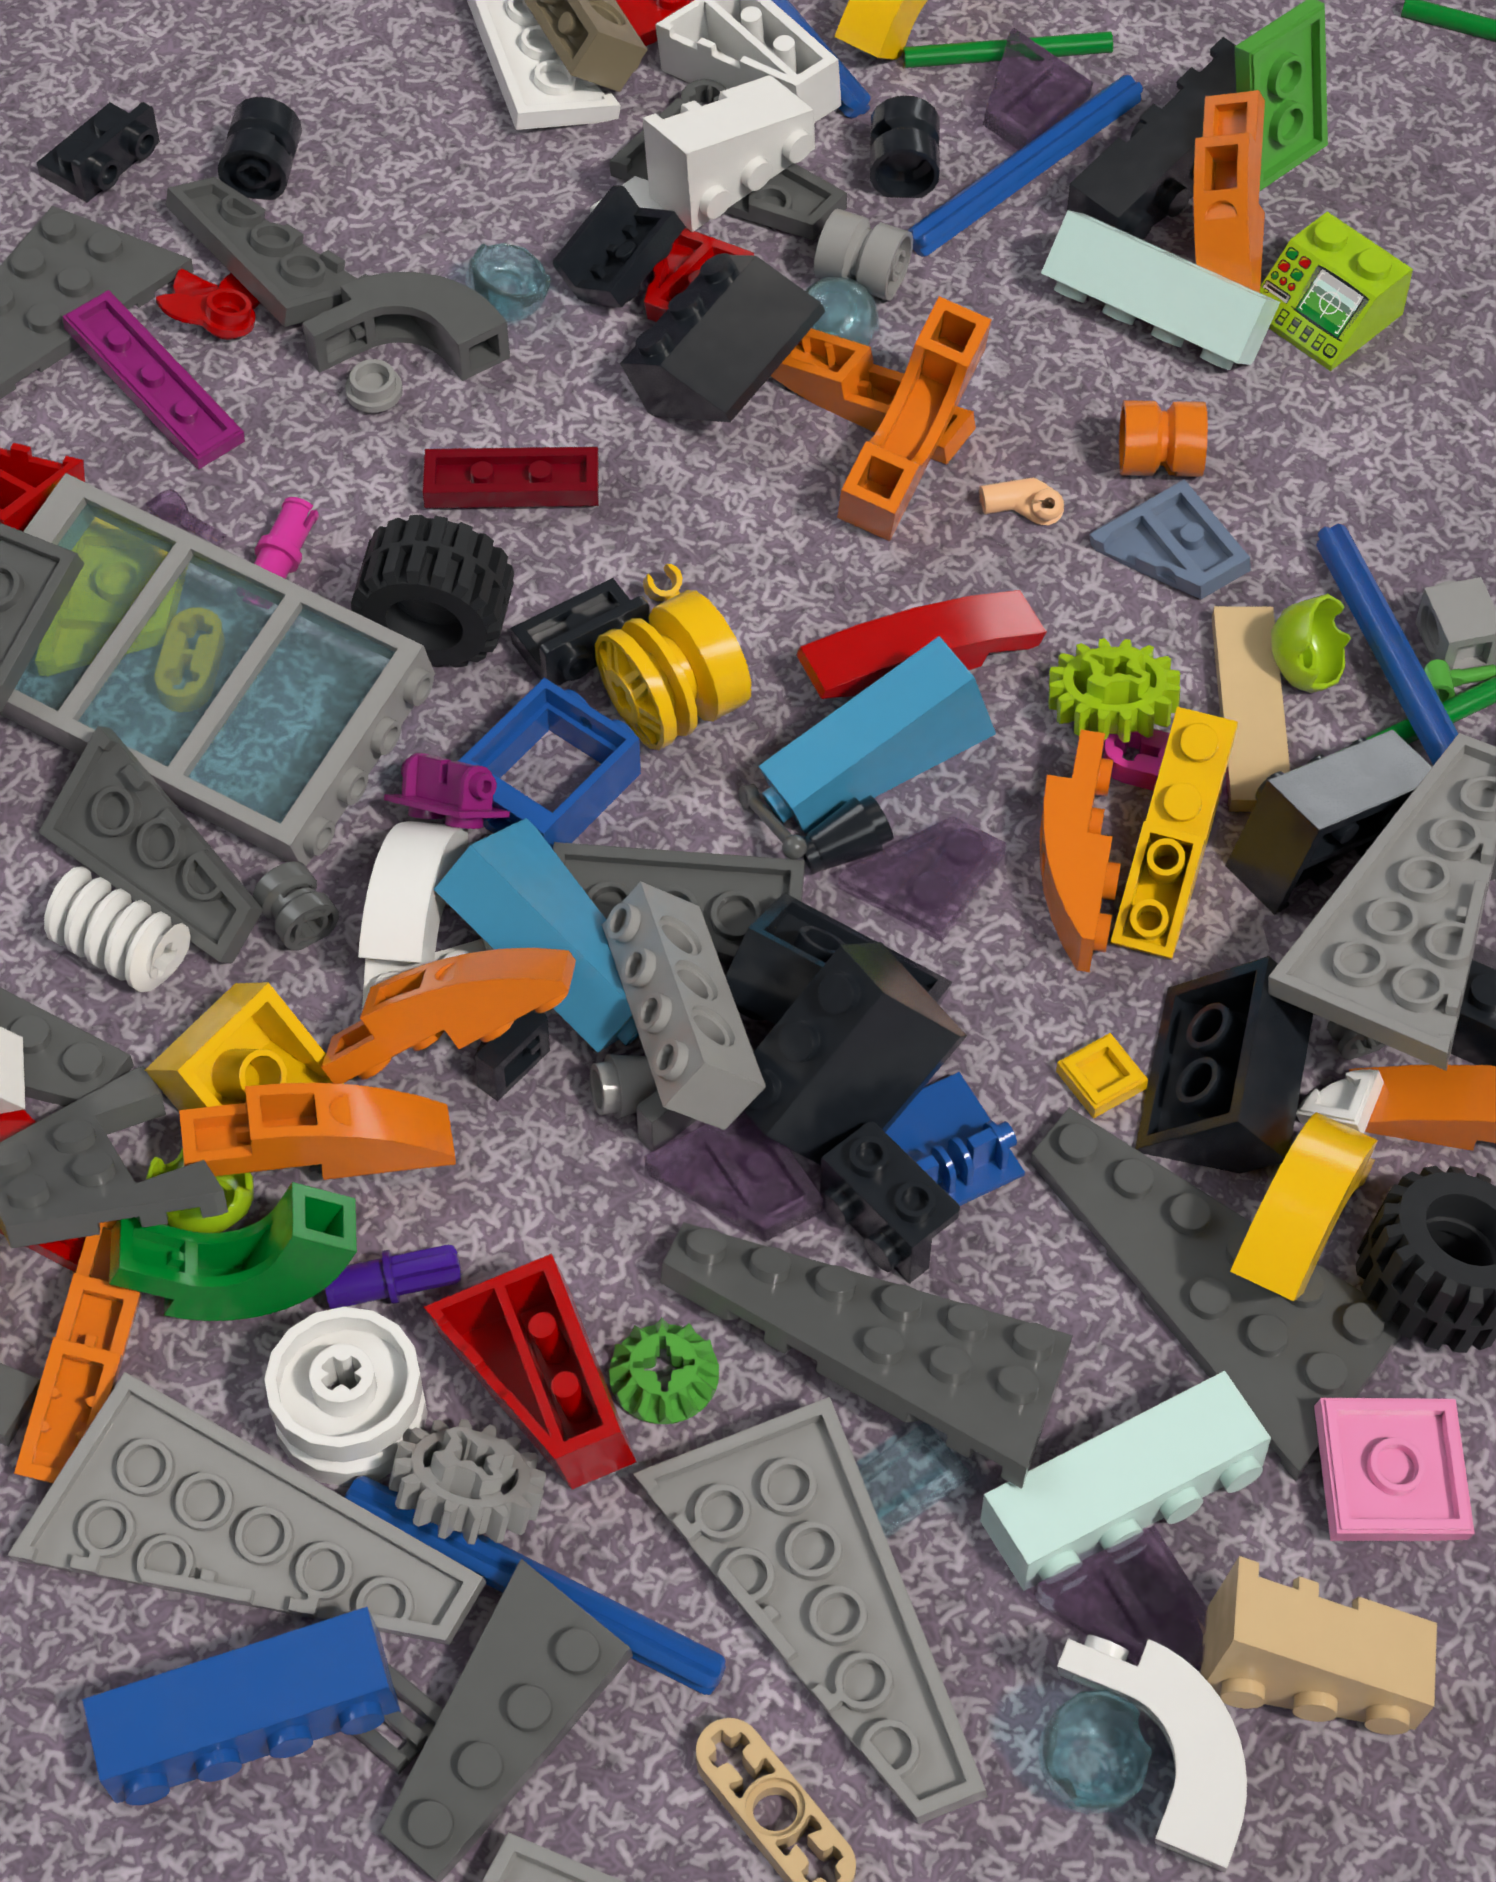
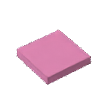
[1314,1398,1475,1541]

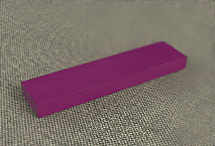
[62,290,245,470]

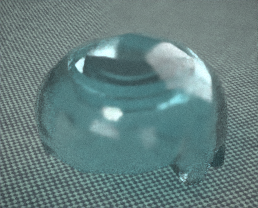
[465,242,551,322]
[805,277,880,346]
[1038,1690,1152,1815]

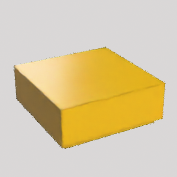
[1056,1033,1148,1119]

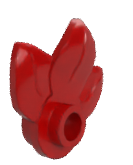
[156,269,260,340]

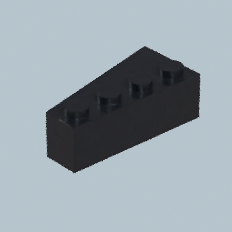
[1067,37,1237,240]

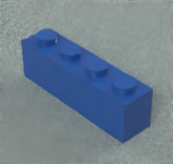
[82,1607,401,1805]

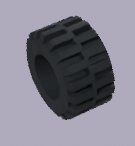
[351,515,514,668]
[1356,1166,1496,1353]

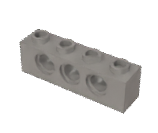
[602,881,766,1130]

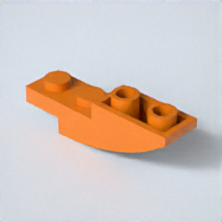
[1193,90,1265,293]
[1039,730,1121,973]
[321,948,576,1084]
[179,1083,456,1180]

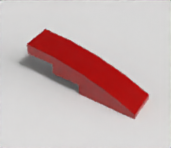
[796,590,1047,699]

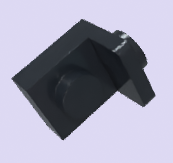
[475,1010,550,1102]

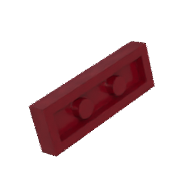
[423,447,599,508]

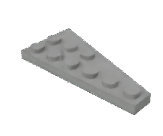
[1268,733,1496,1071]
[8,1372,486,1645]
[633,1397,988,1824]

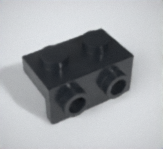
[553,185,686,308]
[510,578,650,686]
[819,1122,960,1284]

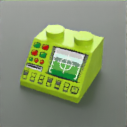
[1260,211,1413,371]

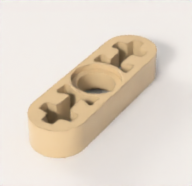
[696,1718,856,1882]

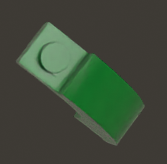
[109,1182,357,1321]

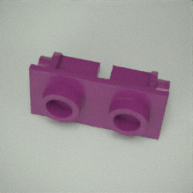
[384,752,510,829]

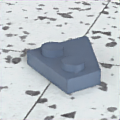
[1090,479,1251,599]

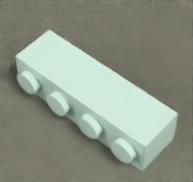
[1041,210,1280,370]
[980,1371,1271,1591]

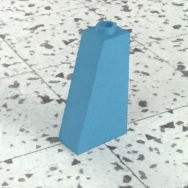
[759,636,996,834]
[434,818,639,1053]

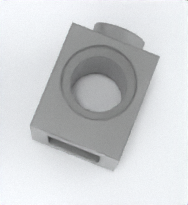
[1415,577,1496,670]

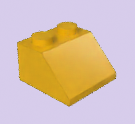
[145,982,344,1111]

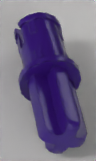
[325,1244,462,1309]

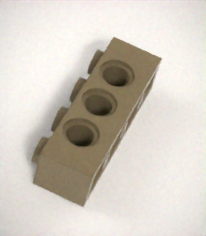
[524,0,648,92]

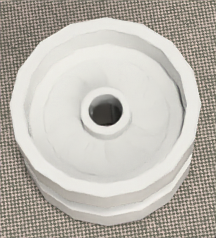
[264,1307,428,1487]

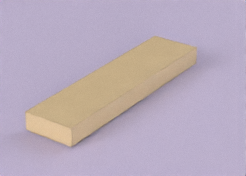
[1212,606,1290,812]

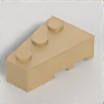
[1200,1556,1437,1735]

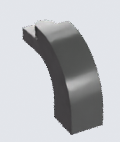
[303,272,510,381]

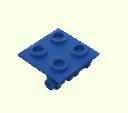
[885,1072,1025,1206]

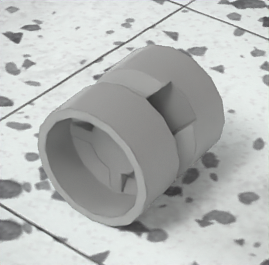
[814,208,913,301]

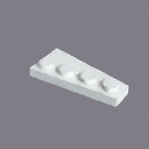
[467,0,621,130]

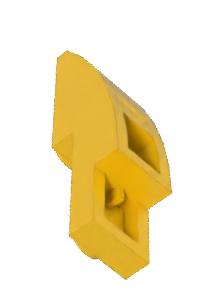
[1110,706,1238,960]

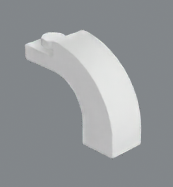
[358,821,469,1010]
[1057,1634,1247,1873]

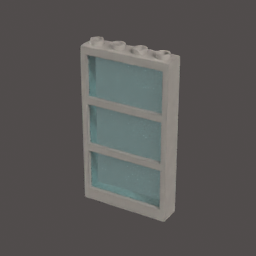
[0,473,435,866]

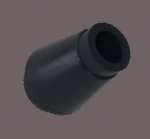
[802,795,894,874]

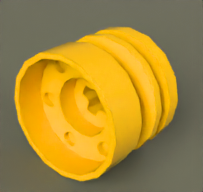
[595,590,751,750]

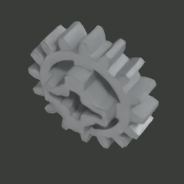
[389,1419,546,1545]

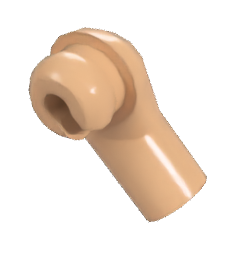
[979,478,1064,525]

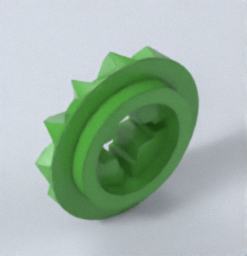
[609,1317,719,1424]

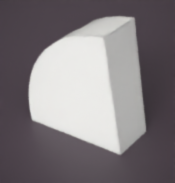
[1296,1069,1384,1133]

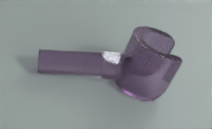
[145,489,226,547]

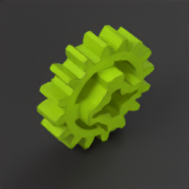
[1048,638,1181,743]

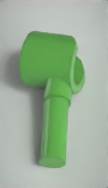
[1424,659,1496,702]

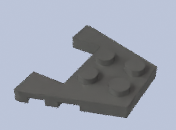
[0,1066,228,1248]

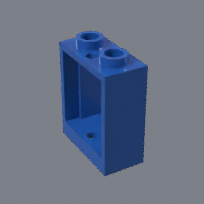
[458,677,641,849]

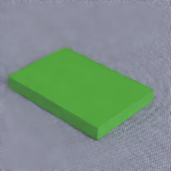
[1235,0,1328,191]

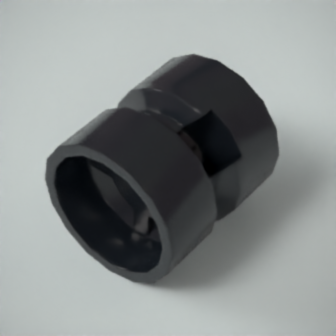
[870,96,940,198]
[217,97,302,200]

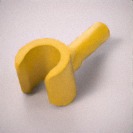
[643,564,683,601]

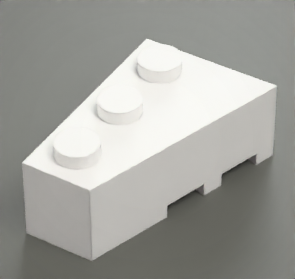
[655,0,842,123]
[643,75,815,232]

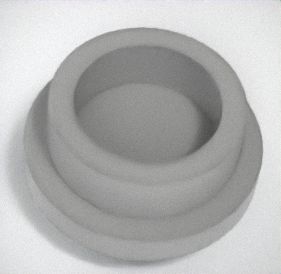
[345,359,403,413]

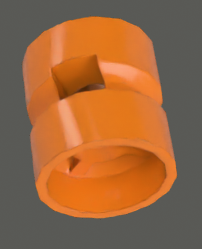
[1119,400,1208,477]

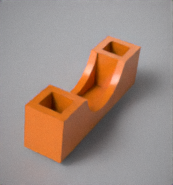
[837,296,992,541]

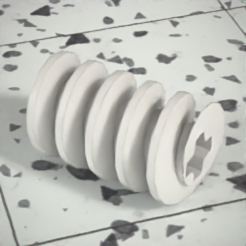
[44,866,191,992]

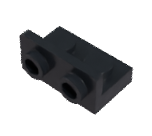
[36,102,160,203]

